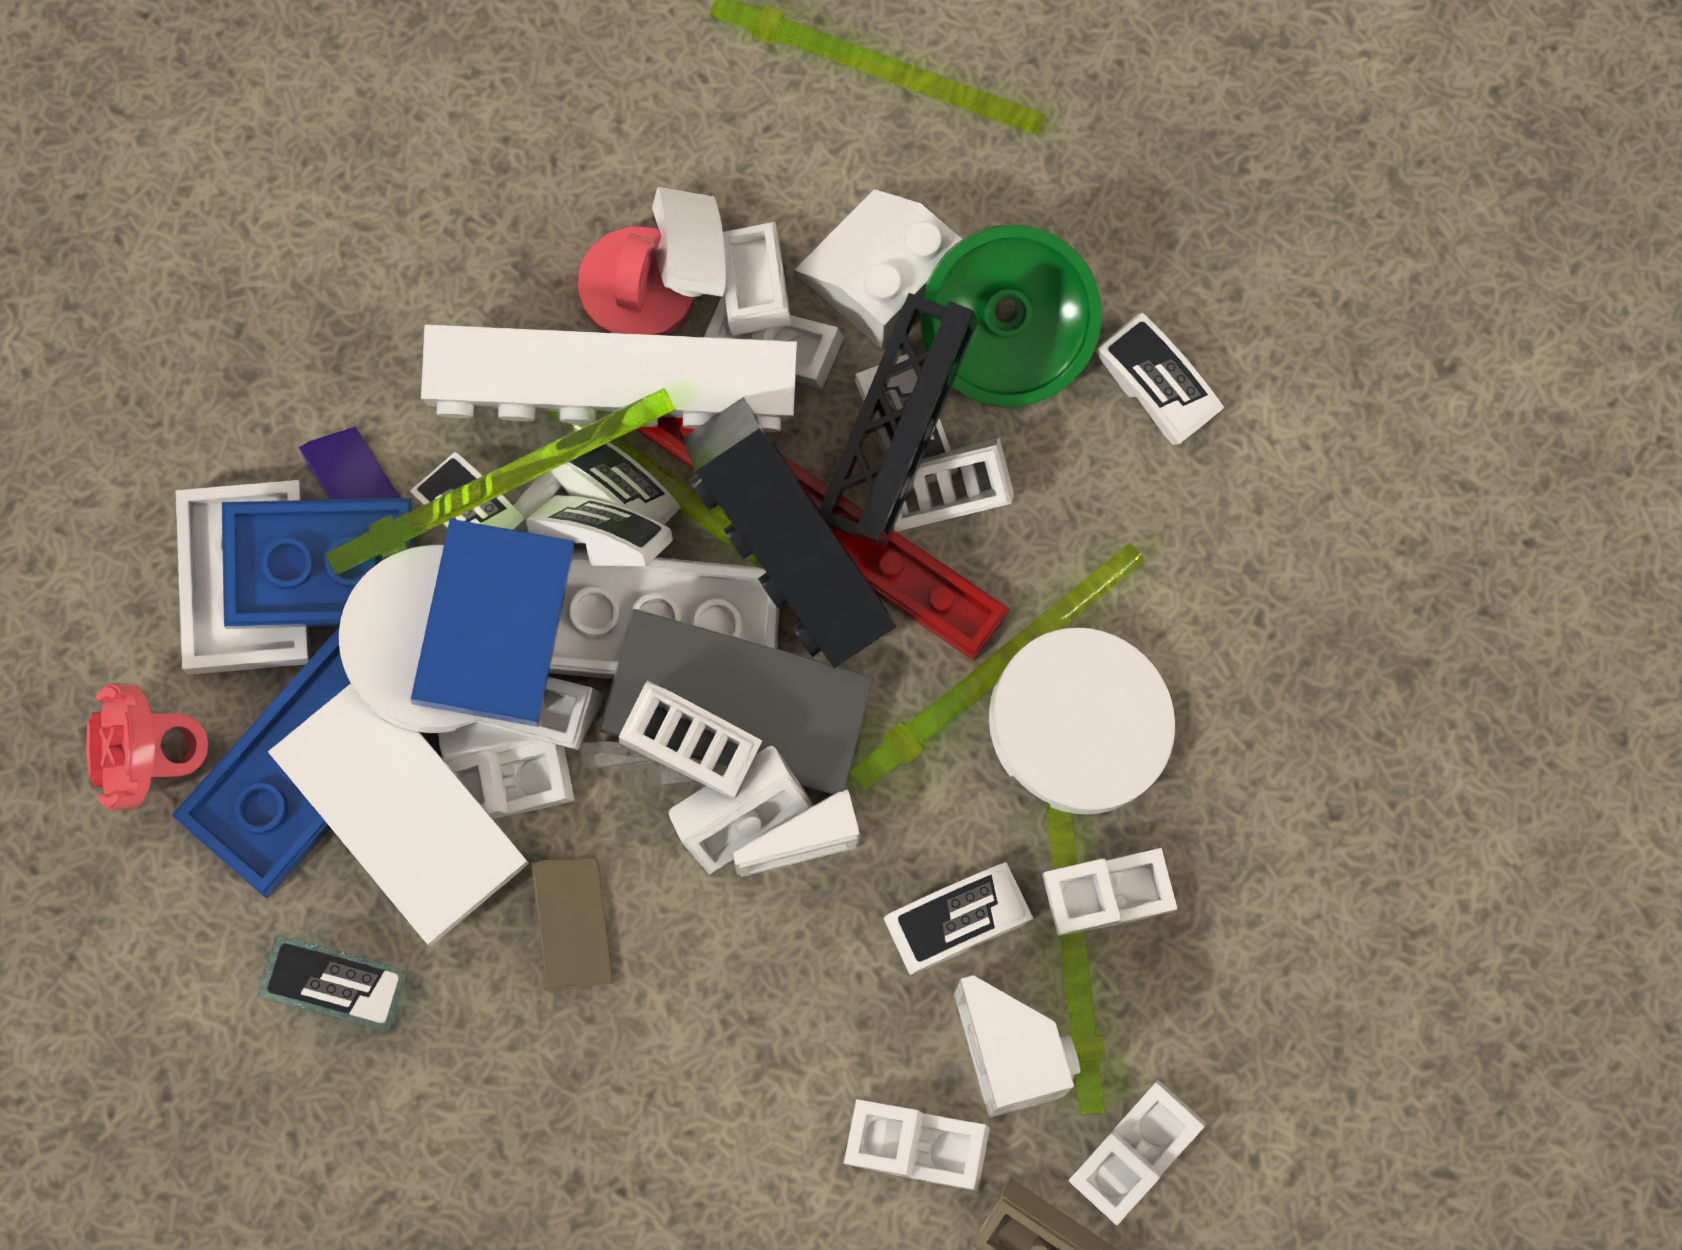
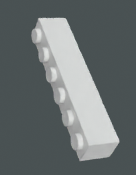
[421,325,797,432]

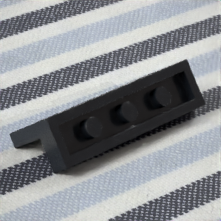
[820,293,979,549]

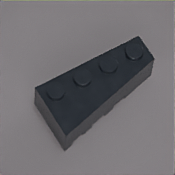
[682,397,897,669]

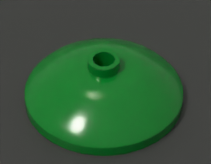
[920,224,1102,407]

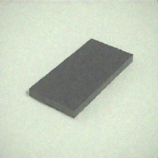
[599,609,873,796]

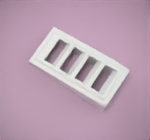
[893,438,1014,532]
[619,680,762,799]
[733,789,860,877]

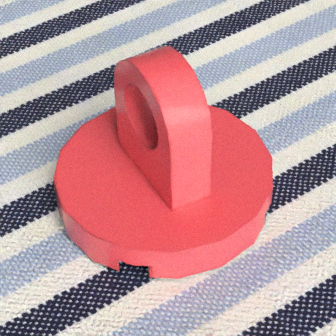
[577,226,696,336]
[86,683,209,810]

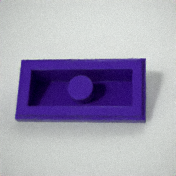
[298,427,417,529]

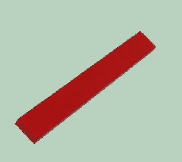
[614,415,1010,661]

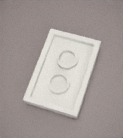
[176,480,311,675]

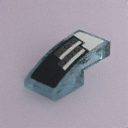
[256,935,407,1033]

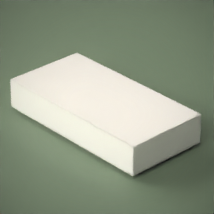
[723,222,791,336]

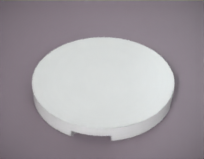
[339,545,483,733]
[989,628,1175,814]

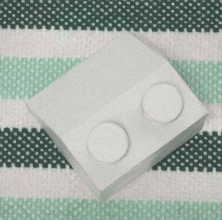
[794,189,962,349]
[954,975,1080,1118]

